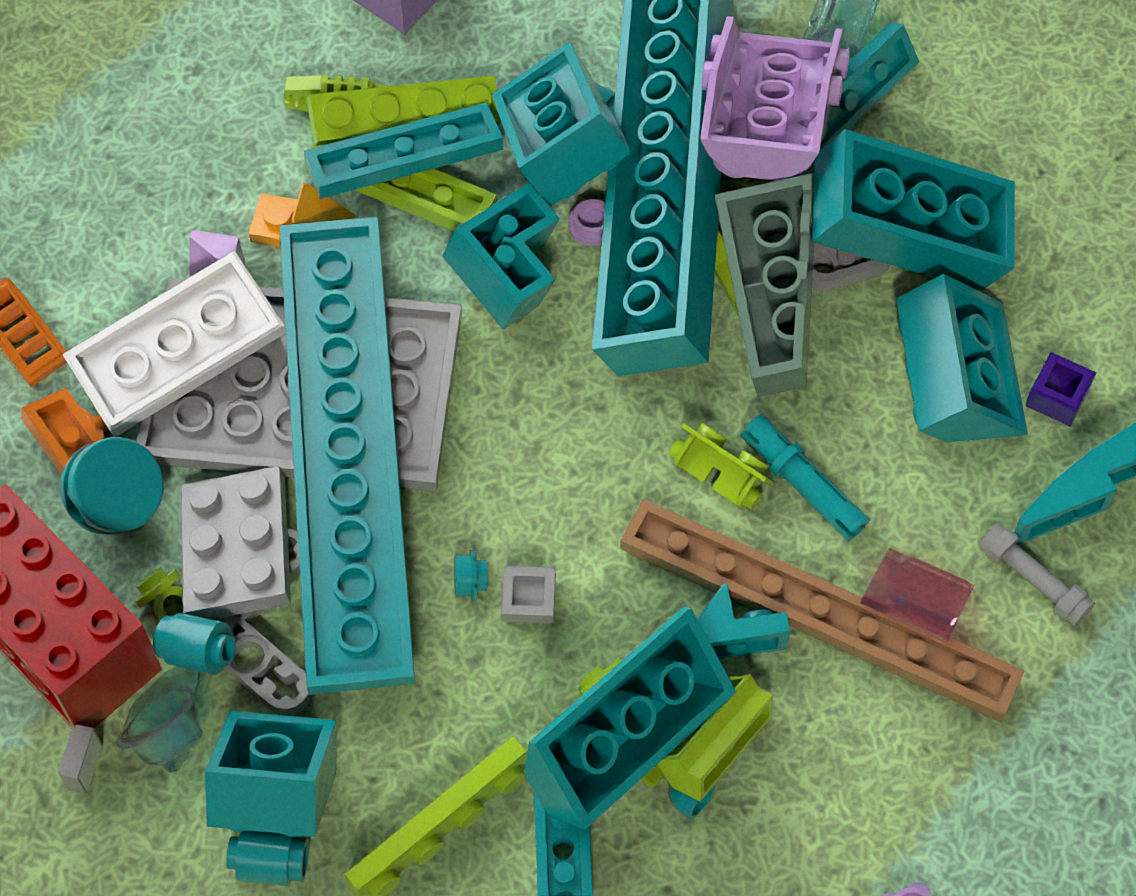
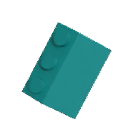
[896,274,1028,442]

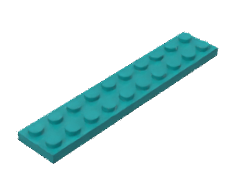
[280,217,415,695]

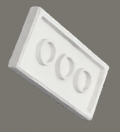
[63,251,286,437]

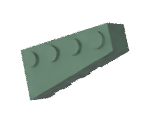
[715,173,815,397]

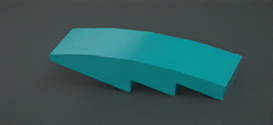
[1014,423,1136,545]

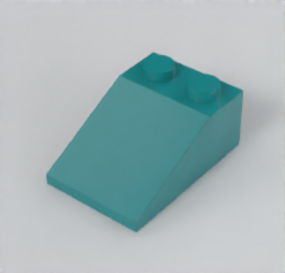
[492,41,631,207]

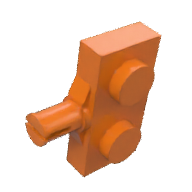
[21,388,110,476]

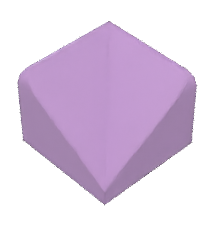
[190,230,245,277]

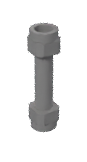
[979,523,1095,626]

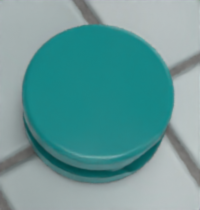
[60,437,164,535]

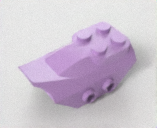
[700,16,850,181]

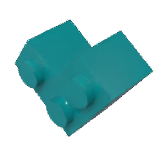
[442,182,560,330]

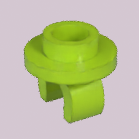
[134,567,183,621]

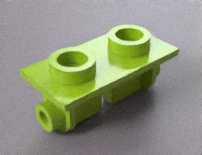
[669,423,775,510]

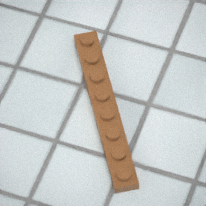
[620,499,1025,723]

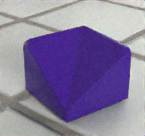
[1025,352,1097,427]

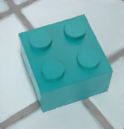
[205,711,336,837]

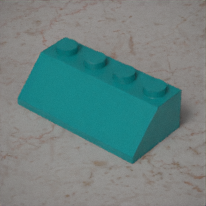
[524,606,736,830]

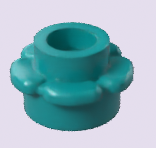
[454,550,488,601]

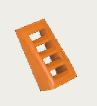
[0,278,67,387]

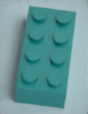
[812,129,1015,290]

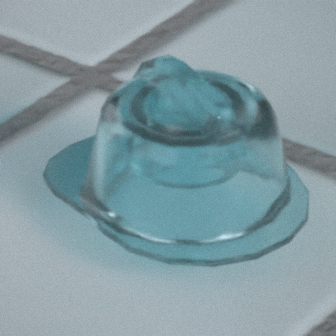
[115,667,204,773]

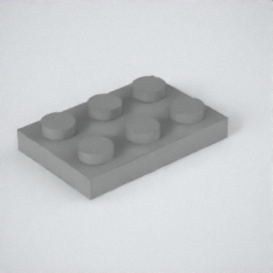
[181,466,291,620]

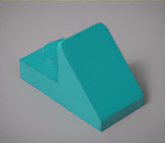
[697,583,790,659]

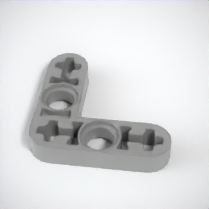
[212,529,312,716]

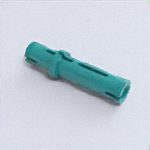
[740,414,871,542]

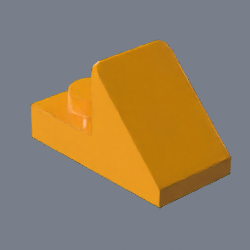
[249,183,355,247]

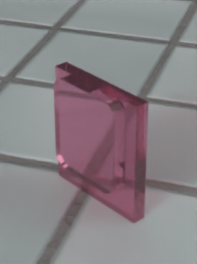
[860,548,975,642]

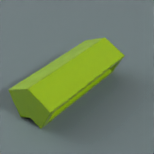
[657,674,773,802]

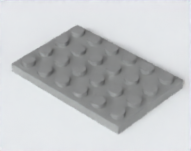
[136,278,462,491]

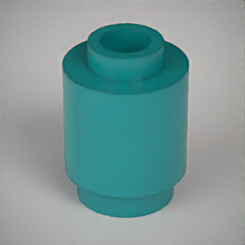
[153,613,236,675]
[226,831,309,886]

